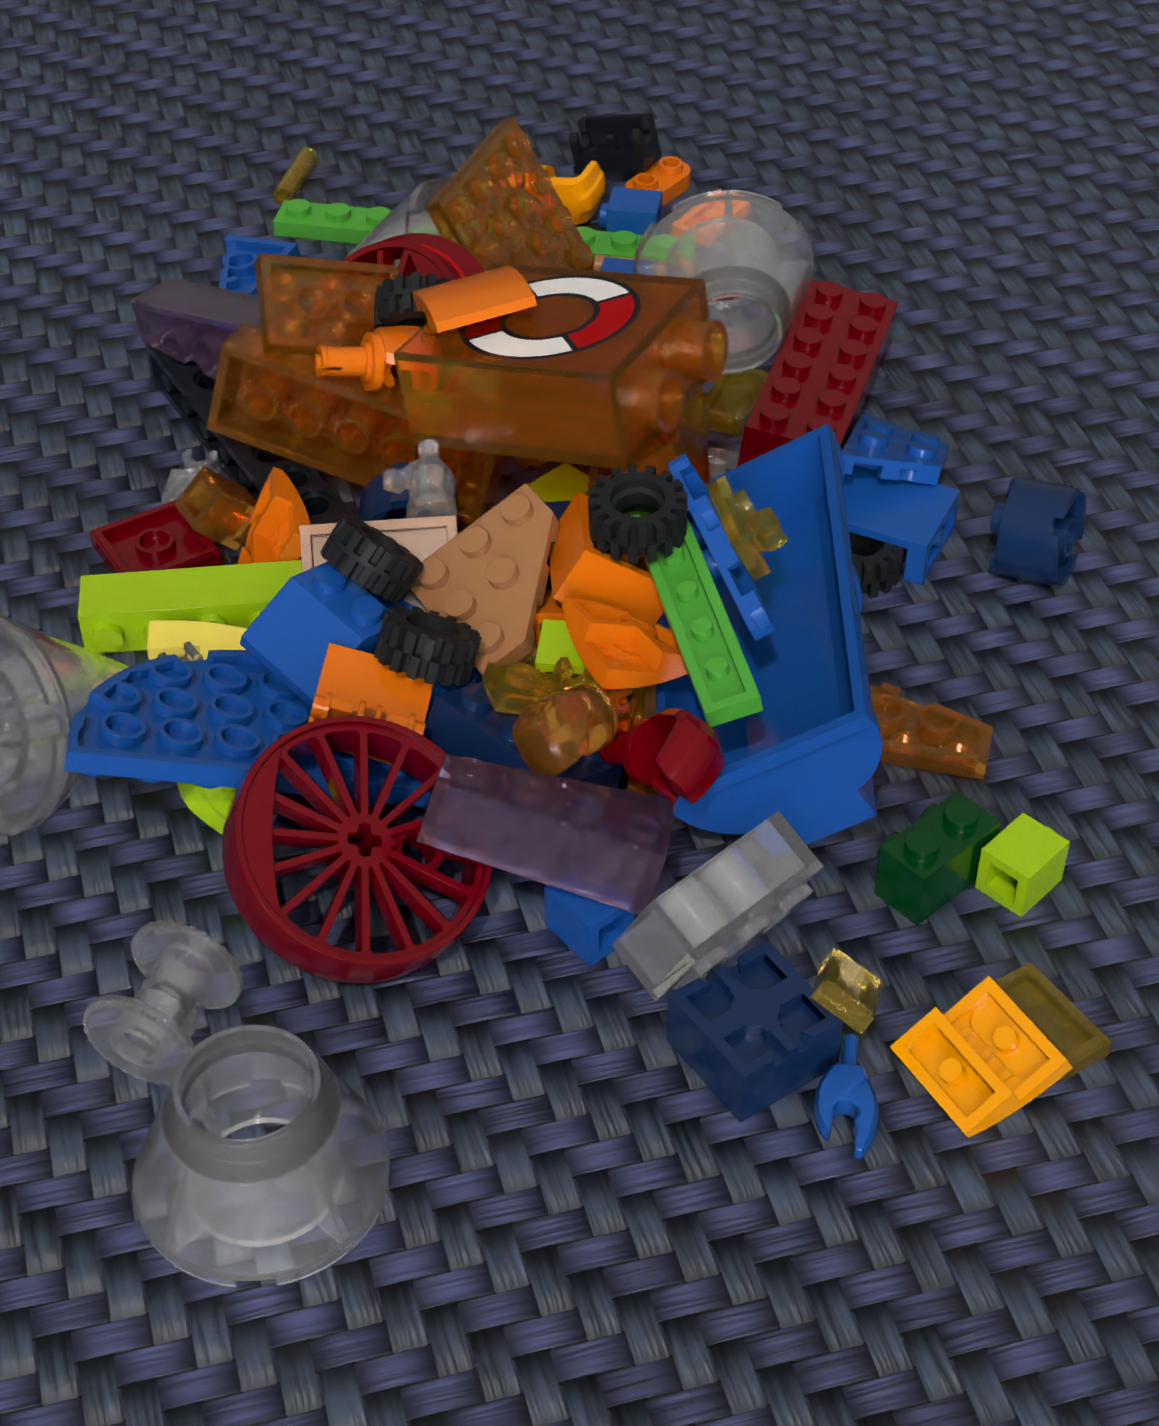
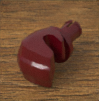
[598,708,725,804]

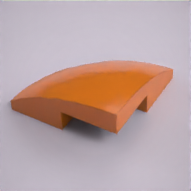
[237,467,311,564]
[562,597,687,689]

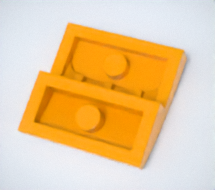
[890,975,1073,1138]

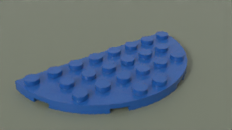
[64,650,501,816]

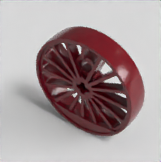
[222,716,493,983]

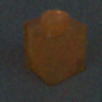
[174,466,256,551]

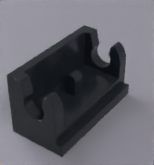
[569,113,662,174]

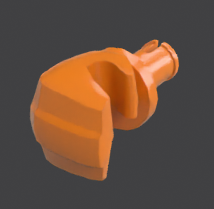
[315,325,444,404]

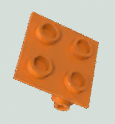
[308,643,433,764]

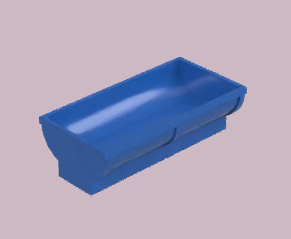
[654,423,882,857]

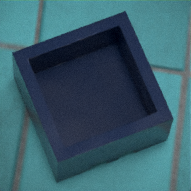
[667,941,844,1123]

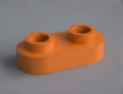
[625,156,691,206]

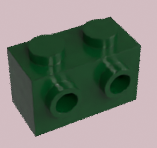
[874,791,1001,926]

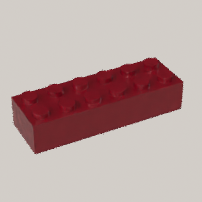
[737,279,898,467]

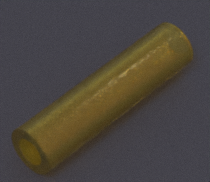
[272,147,318,205]

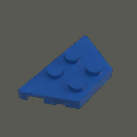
[842,413,949,485]

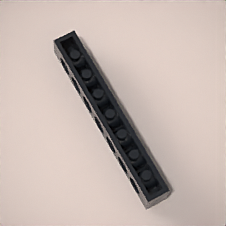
[145,326,359,560]

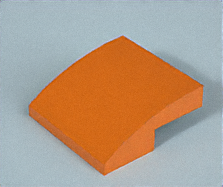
[412,265,537,333]

